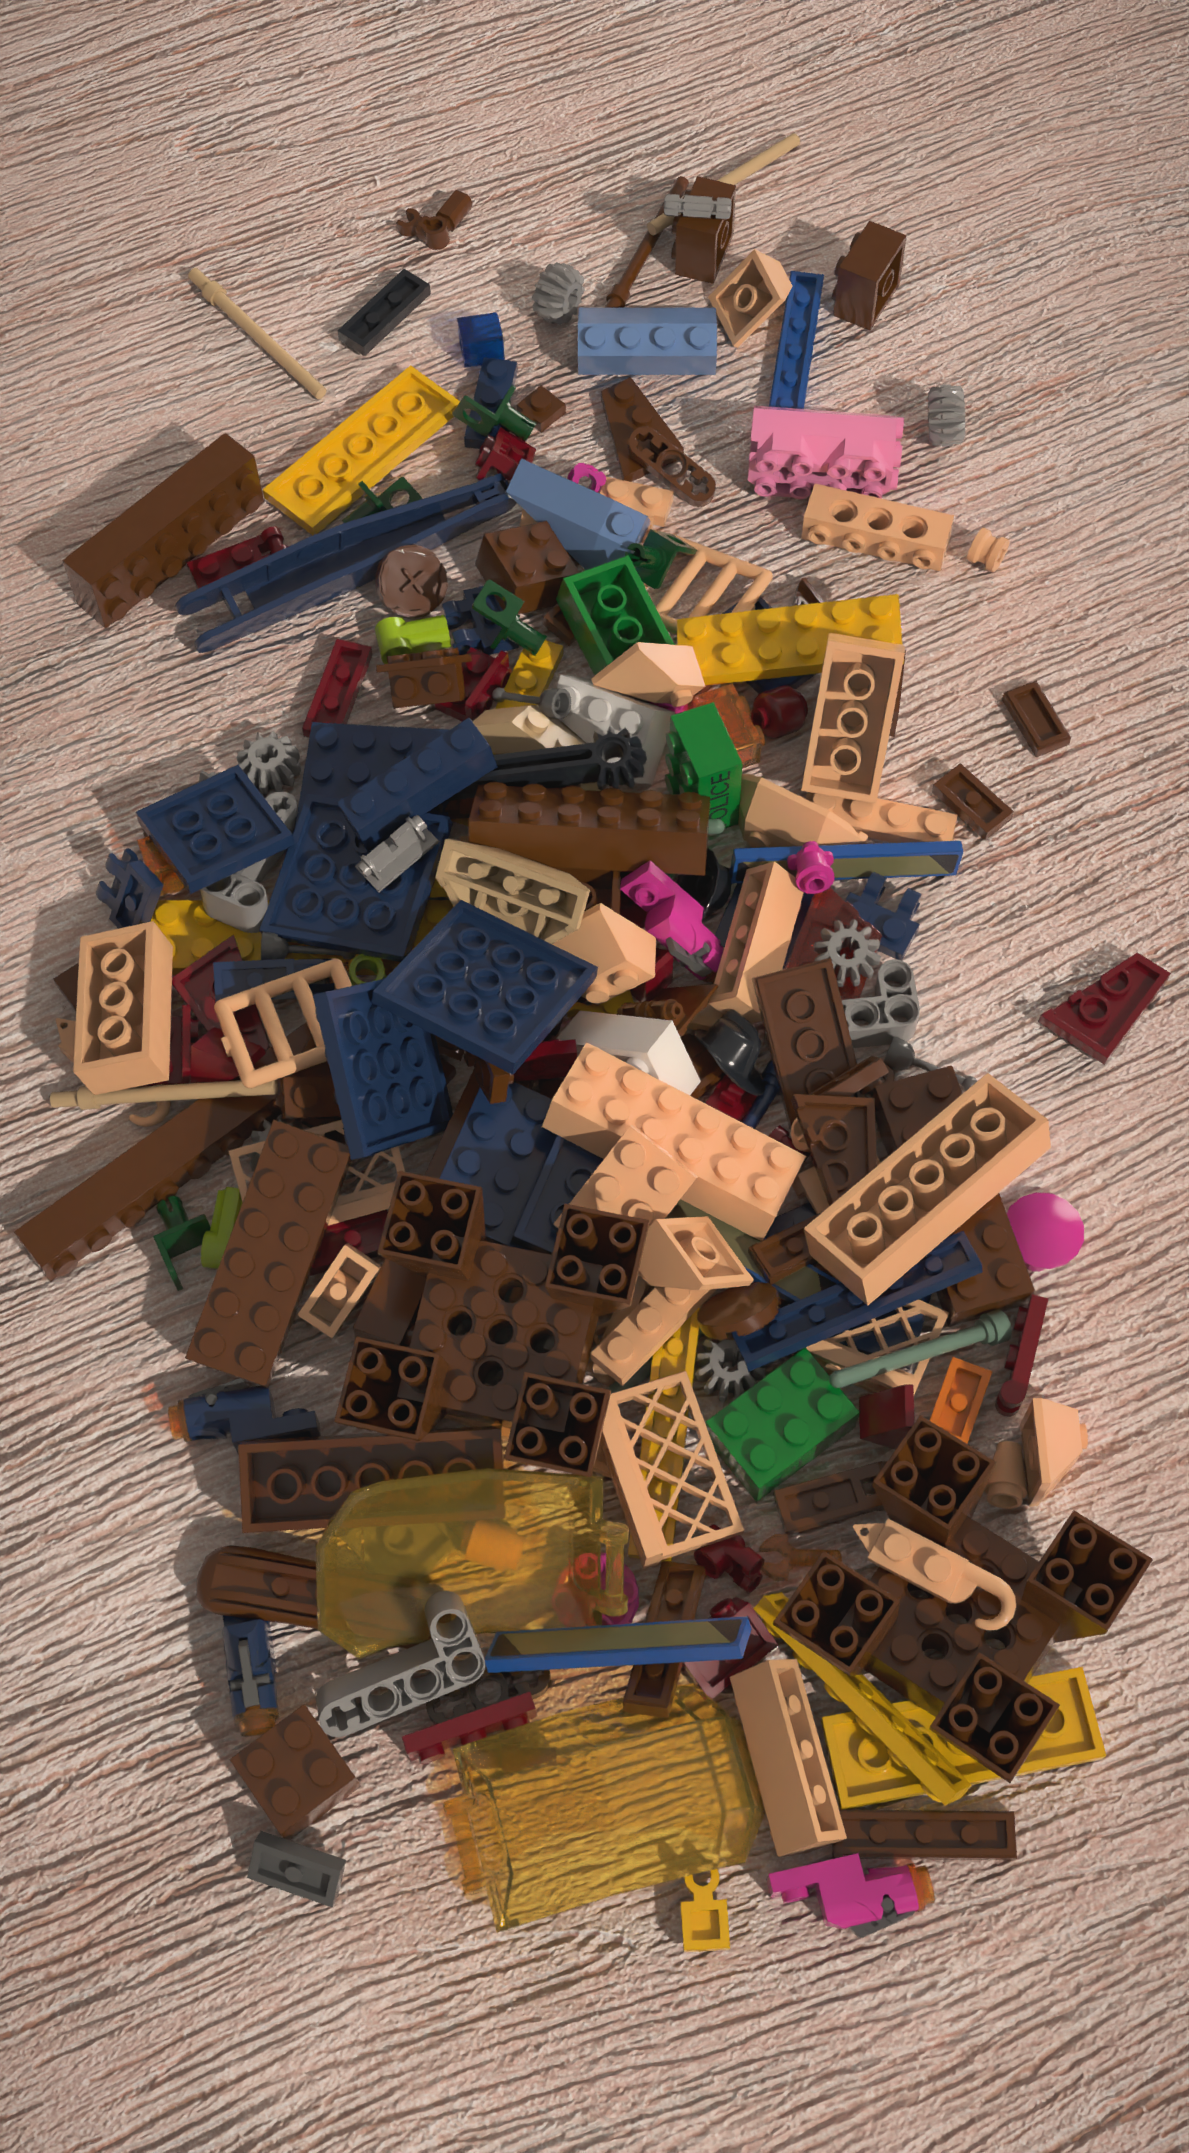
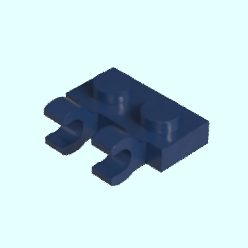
[442,586,519,655]
[96,848,164,929]
[832,872,922,960]

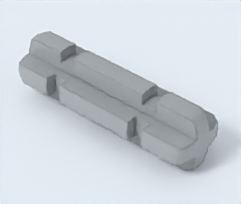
[664,194,732,220]

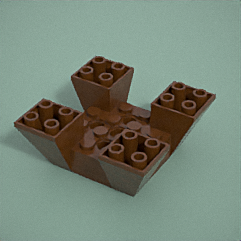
[334,1171,650,1478]
[773,1415,1153,1783]

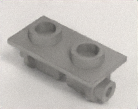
[355,815,439,892]

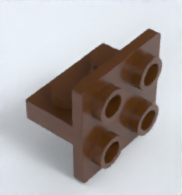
[375,648,472,709]

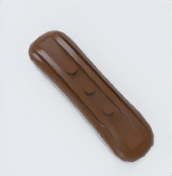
[196,1545,451,1649]

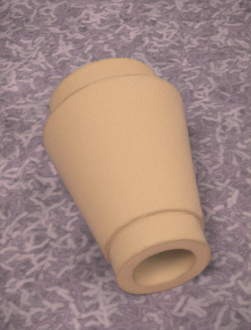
[984,1441,1027,1509]

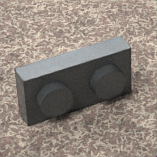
[247,1831,346,1908]

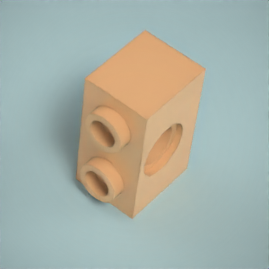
[297,1243,381,1338]

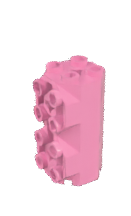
[748,406,904,499]

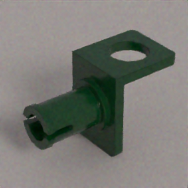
[452,385,537,442]
[342,477,423,523]
[625,529,697,589]
[472,580,547,656]
[153,1196,211,1291]

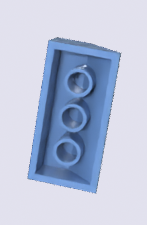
[578,308,717,375]

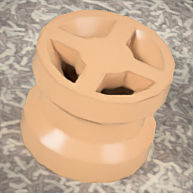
[967,527,1010,573]

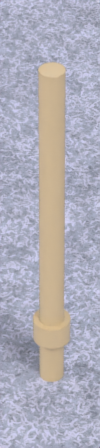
[647,133,800,235]
[188,268,327,399]
[50,1080,278,1110]

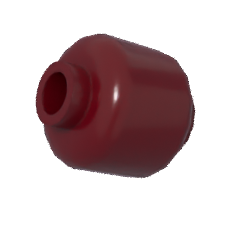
[751,685,808,739]

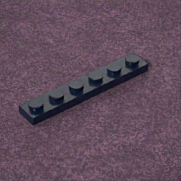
[731,1231,983,1372]

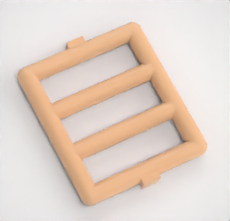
[643,534,773,635]
[214,959,352,1089]

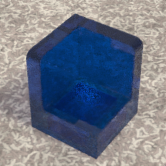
[457,312,505,368]

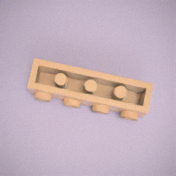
[708,861,803,1024]
[730,1659,847,1857]

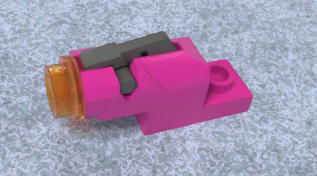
[620,860,724,984]
[766,1853,935,1938]

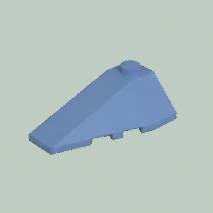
[506,459,651,570]

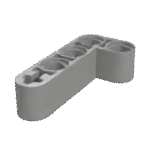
[200,792,298,933]
[764,959,920,1051]
[316,1591,485,1737]

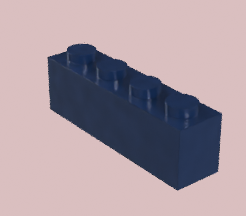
[337,718,497,851]

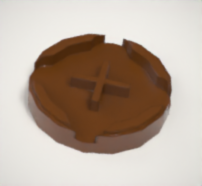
[375,545,448,618]
[697,1282,781,1340]

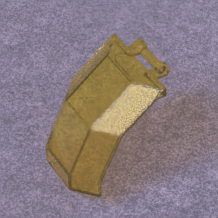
[316,1468,629,1659]
[442,1683,766,1933]

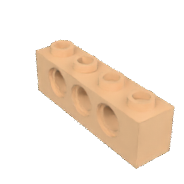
[801,483,954,571]

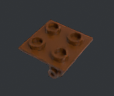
[616,984,718,1037]

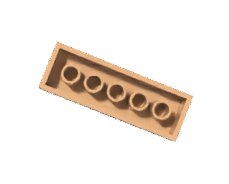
[542,1042,806,1241]
[804,1073,1051,1305]

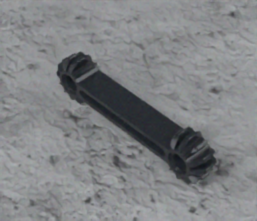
[403,726,647,813]

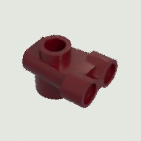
[694,1524,765,1594]

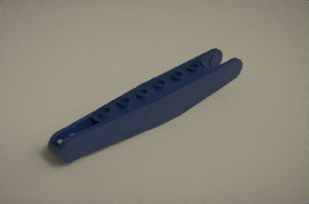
[175,474,517,653]

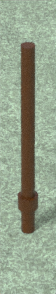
[604,176,689,308]

